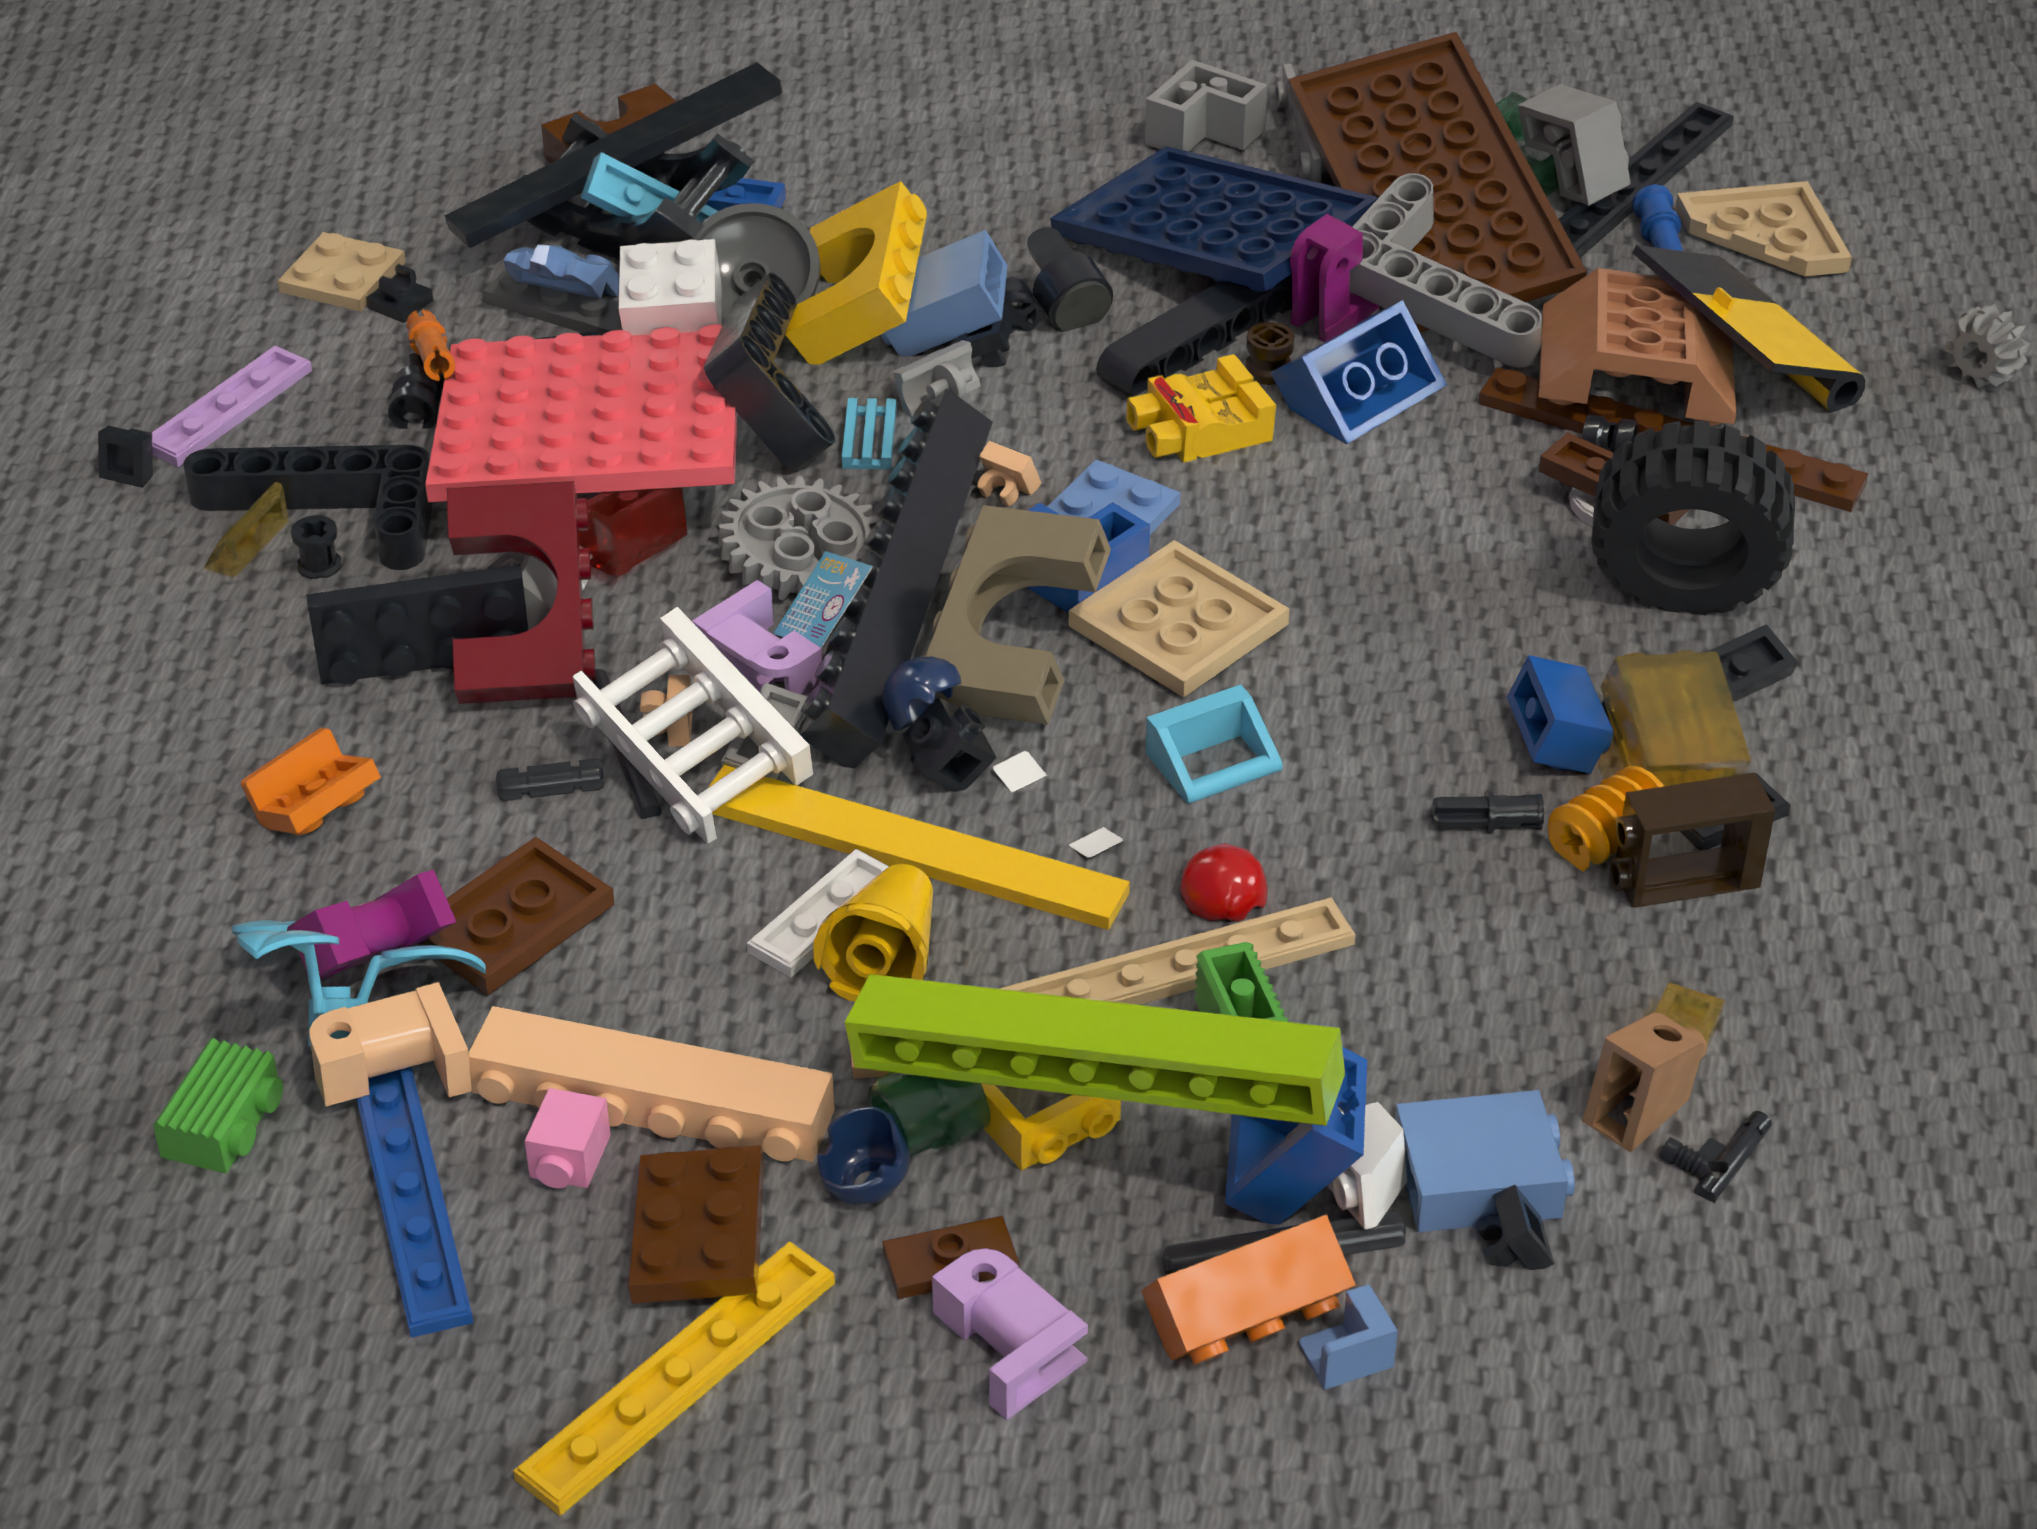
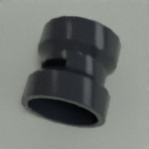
[388,365,442,429]
[1582,414,1639,452]

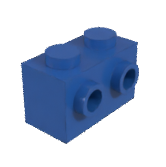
[1507,655,1614,774]

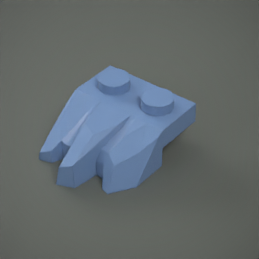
[504,245,620,299]

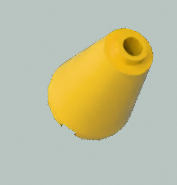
[813,864,933,1002]

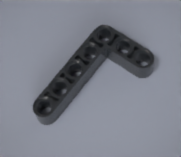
[704,272,836,472]
[183,445,433,570]

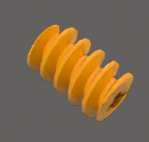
[1547,766,1664,872]

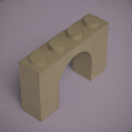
[921,505,1111,725]

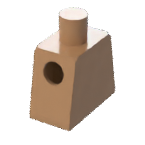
[1582,1012,1707,1153]

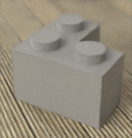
[1145,60,1268,151]
[1518,84,1631,205]

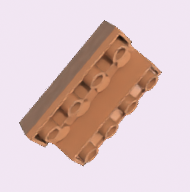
[1538,268,1736,425]

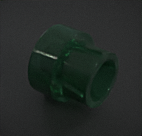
[868,1072,990,1157]

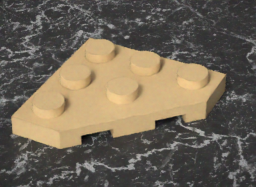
[1675,181,1852,276]

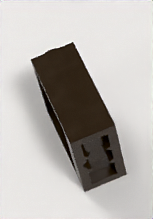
[1609,772,1776,908]

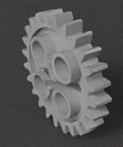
[718,476,880,601]

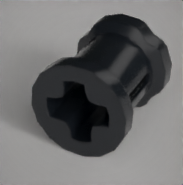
[290,515,342,579]

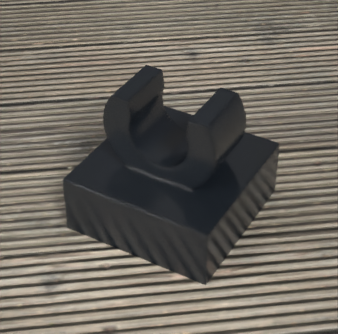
[366,264,433,323]
[957,305,1014,367]
[98,425,153,488]
[1476,1185,1555,1270]

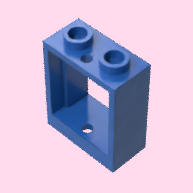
[1225,1047,1367,1225]

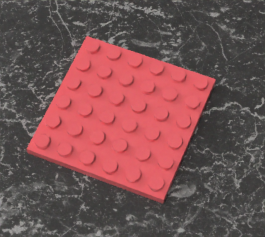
[425,324,737,502]

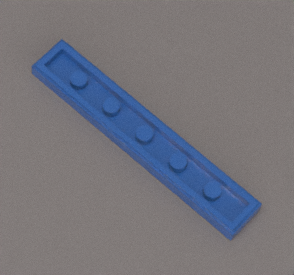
[356,1067,473,1338]

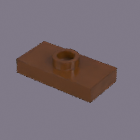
[882,1215,1019,1300]

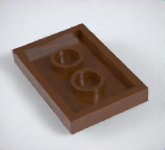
[418,836,615,995]
[628,1145,764,1304]

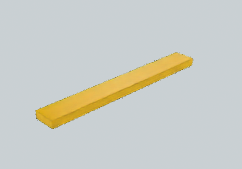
[708,765,1130,930]

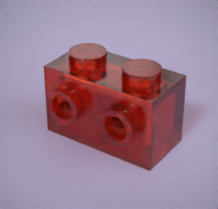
[579,487,688,577]

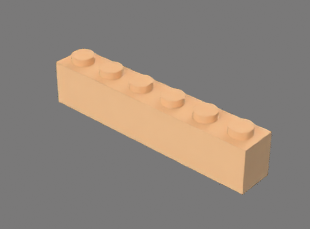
[469,1006,835,1162]

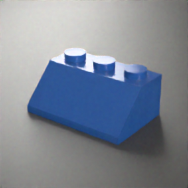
[1271,300,1447,444]

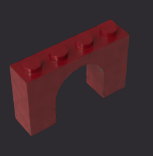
[447,481,596,704]

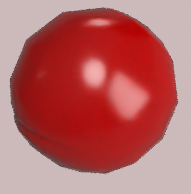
[1180,843,1268,922]

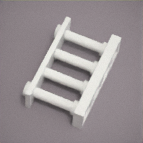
[572,607,813,843]

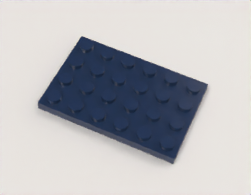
[1050,146,1379,292]

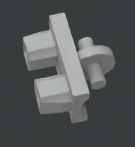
[888,340,981,418]

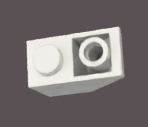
[1327,1102,1407,1230]

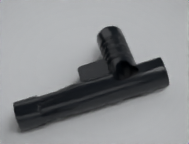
[1659,1111,1772,1203]

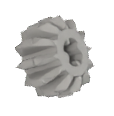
[1943,304,2031,388]

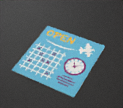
[774,551,873,648]

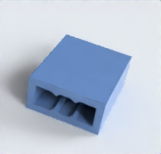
[880,230,1008,356]
[1395,1090,1575,1232]

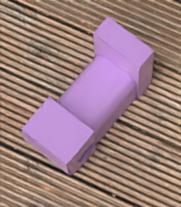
[692,580,822,696]
[932,1249,1088,1420]

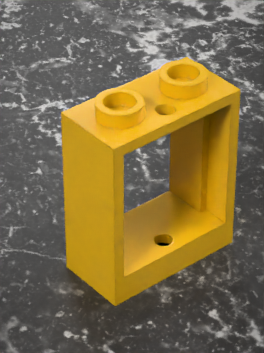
[941,1078,1121,1171]

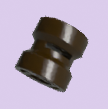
[1245,322,1295,385]

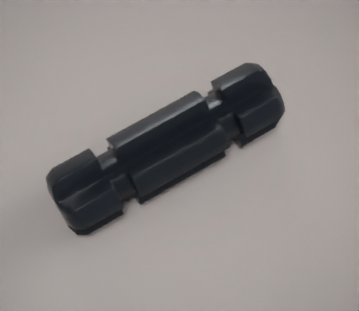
[496,758,605,801]

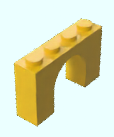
[785,181,927,365]

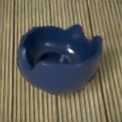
[882,656,961,731]
[817,1106,910,1205]

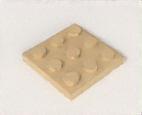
[1069,540,1290,698]

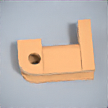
[309,982,472,1106]

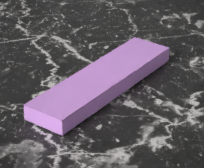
[152,346,312,467]

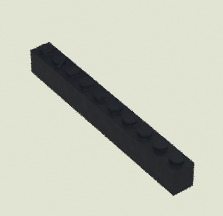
[799,388,993,769]

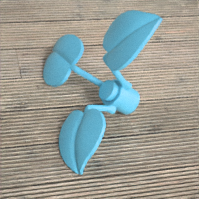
[231,920,486,1046]

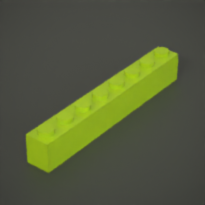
[845,974,1345,1126]

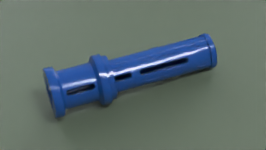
[1632,184,1683,251]

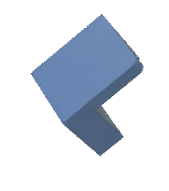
[1299,1284,1398,1390]

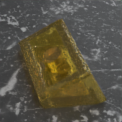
[204,482,289,577]

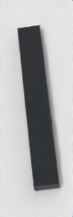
[444,62,783,248]
[1559,102,1734,258]

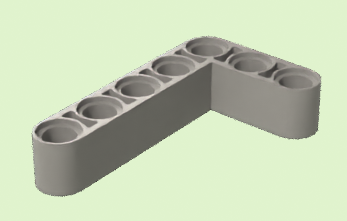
[1350,173,1542,368]

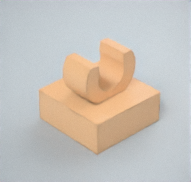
[978,441,1042,507]
[640,675,693,746]

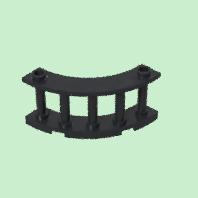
[521,113,755,261]

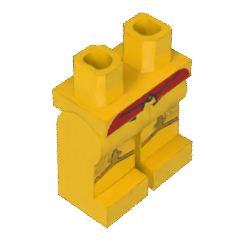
[1126,354,1276,463]

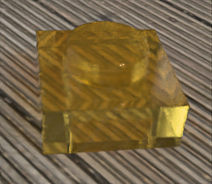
[1655,982,1725,1048]

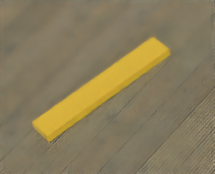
[513,1241,835,1516]

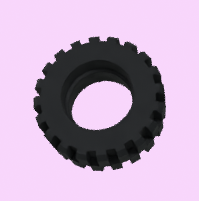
[1591,420,1795,616]

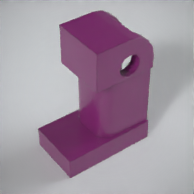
[1290,214,1379,342]
[287,869,456,981]

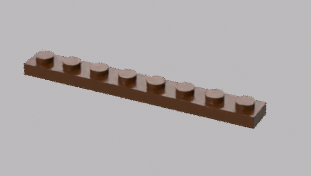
[1478,367,1869,512]

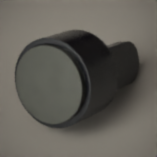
[1027,227,1113,332]

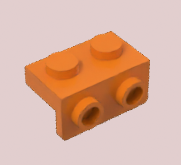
[241,728,381,836]

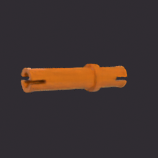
[407,309,455,381]

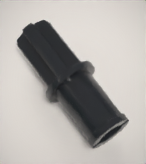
[1431,790,1544,834]

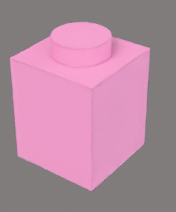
[525,1088,611,1188]

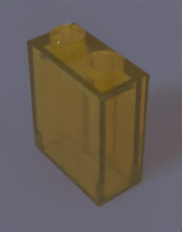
[1600,650,1751,786]

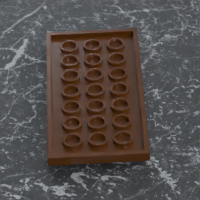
[1288,31,1587,333]

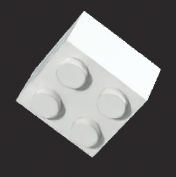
[619,239,721,336]

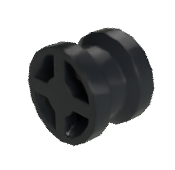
[1003,277,1040,334]

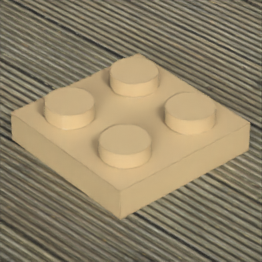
[278,232,406,311]

